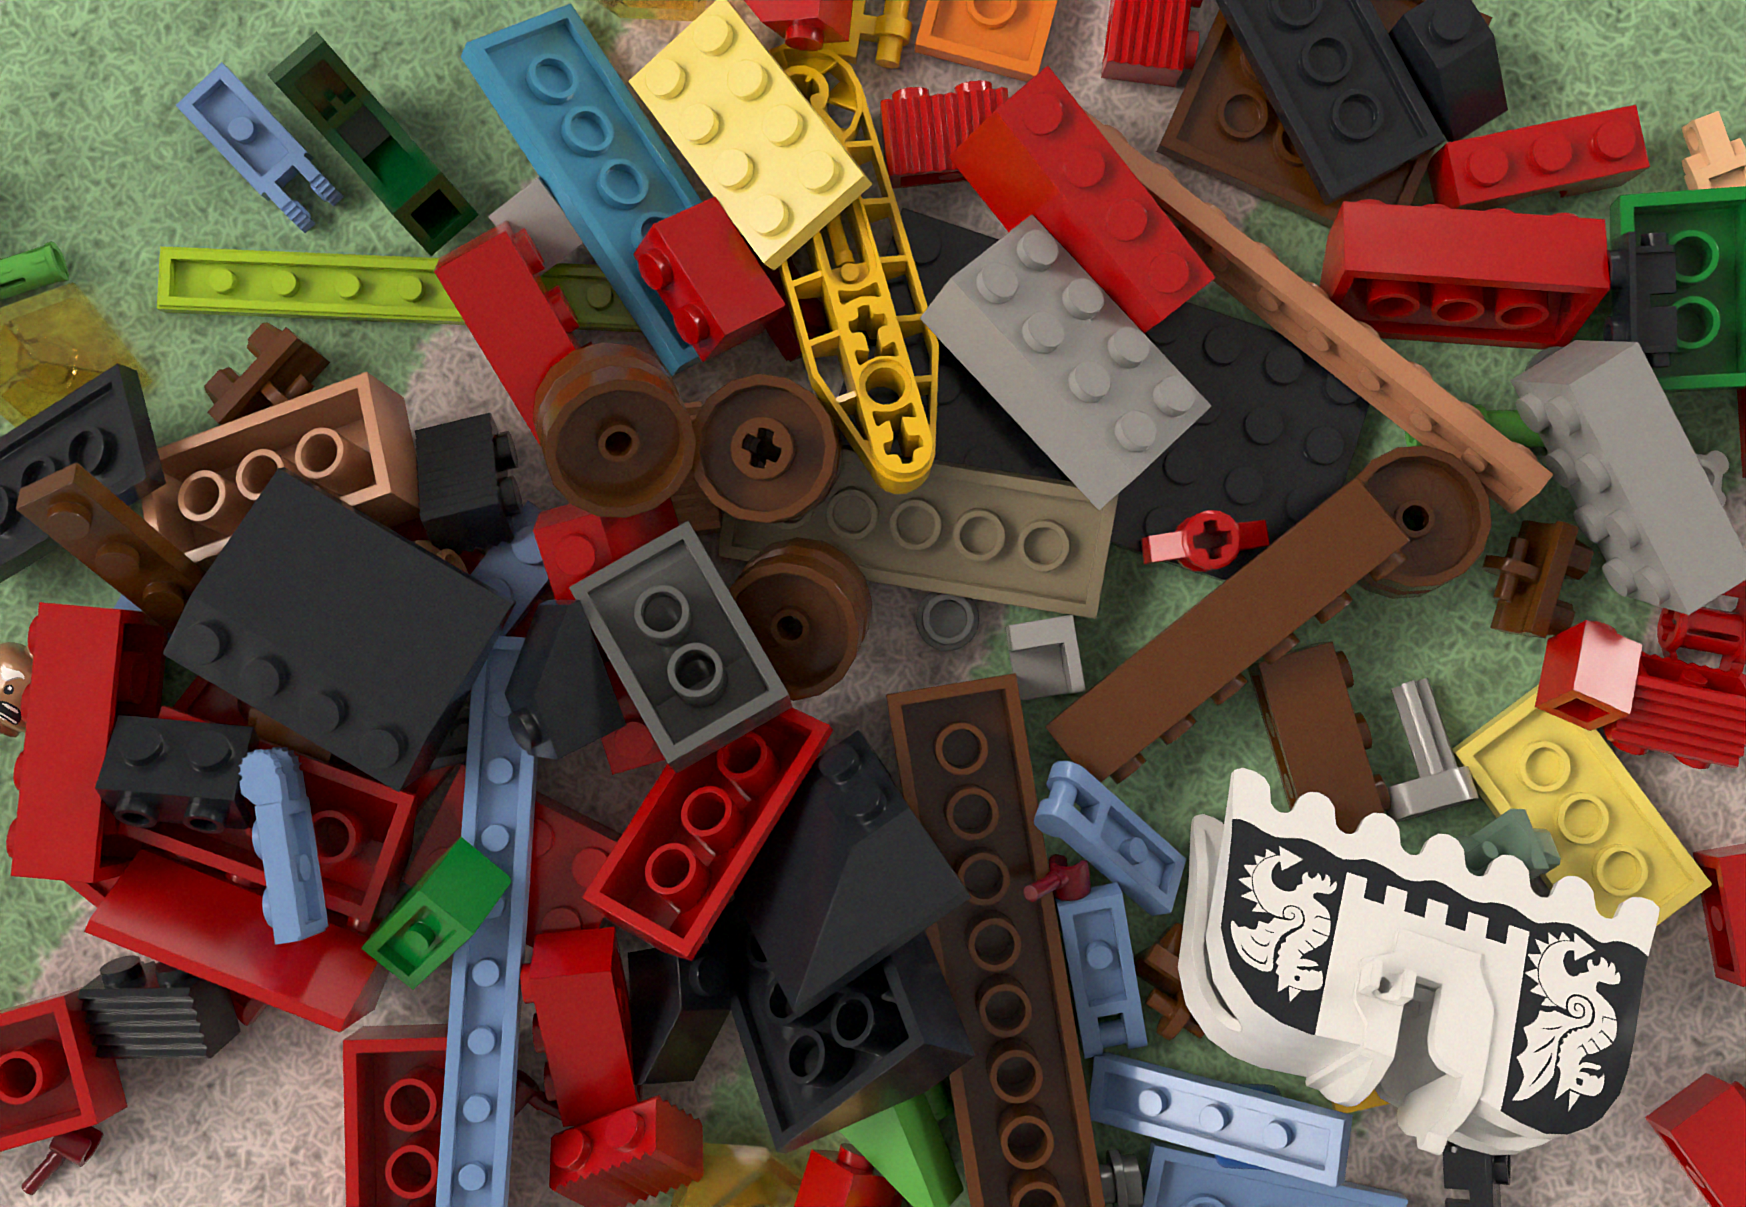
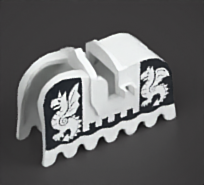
[1178,768,1660,1156]

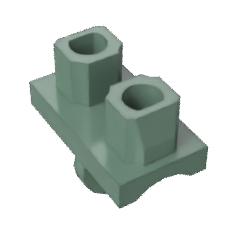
[1455,809,1561,881]

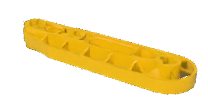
[768,43,939,494]

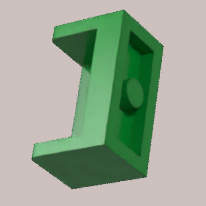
[361,837,511,990]

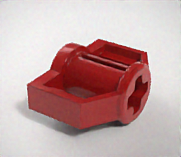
[1141,510,1270,572]
[1657,580,1746,675]

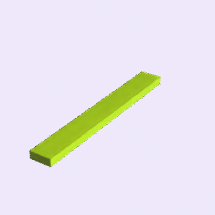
[157,246,643,333]

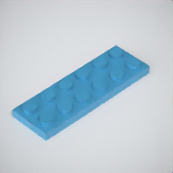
[461,3,702,376]

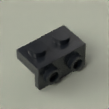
[95,715,260,834]

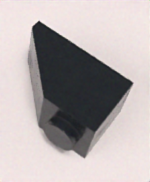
[1388,0,1508,142]
[504,600,626,760]
[628,943,731,1085]

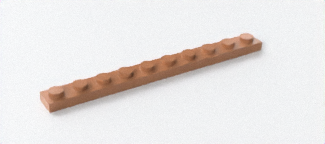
[1070,93,1553,514]

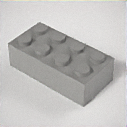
[920,214,1211,510]
[1510,340,1746,615]

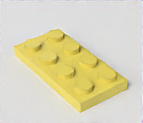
[628,0,873,270]
[1452,685,1712,926]

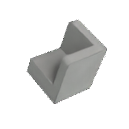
[488,177,584,276]
[1005,615,1085,701]

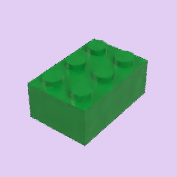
[1610,186,1746,393]

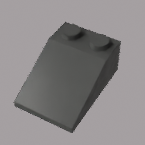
[569,521,792,774]

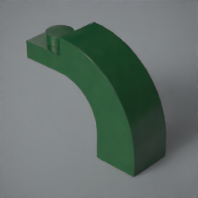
[267,31,479,257]

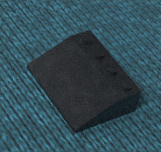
[163,467,516,792]
[707,898,975,1154]

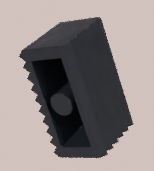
[415,412,523,556]
[78,955,241,1059]

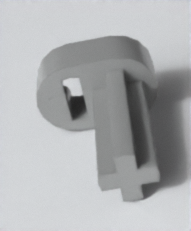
[1386,678,1479,823]

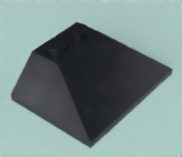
[733,730,971,1017]

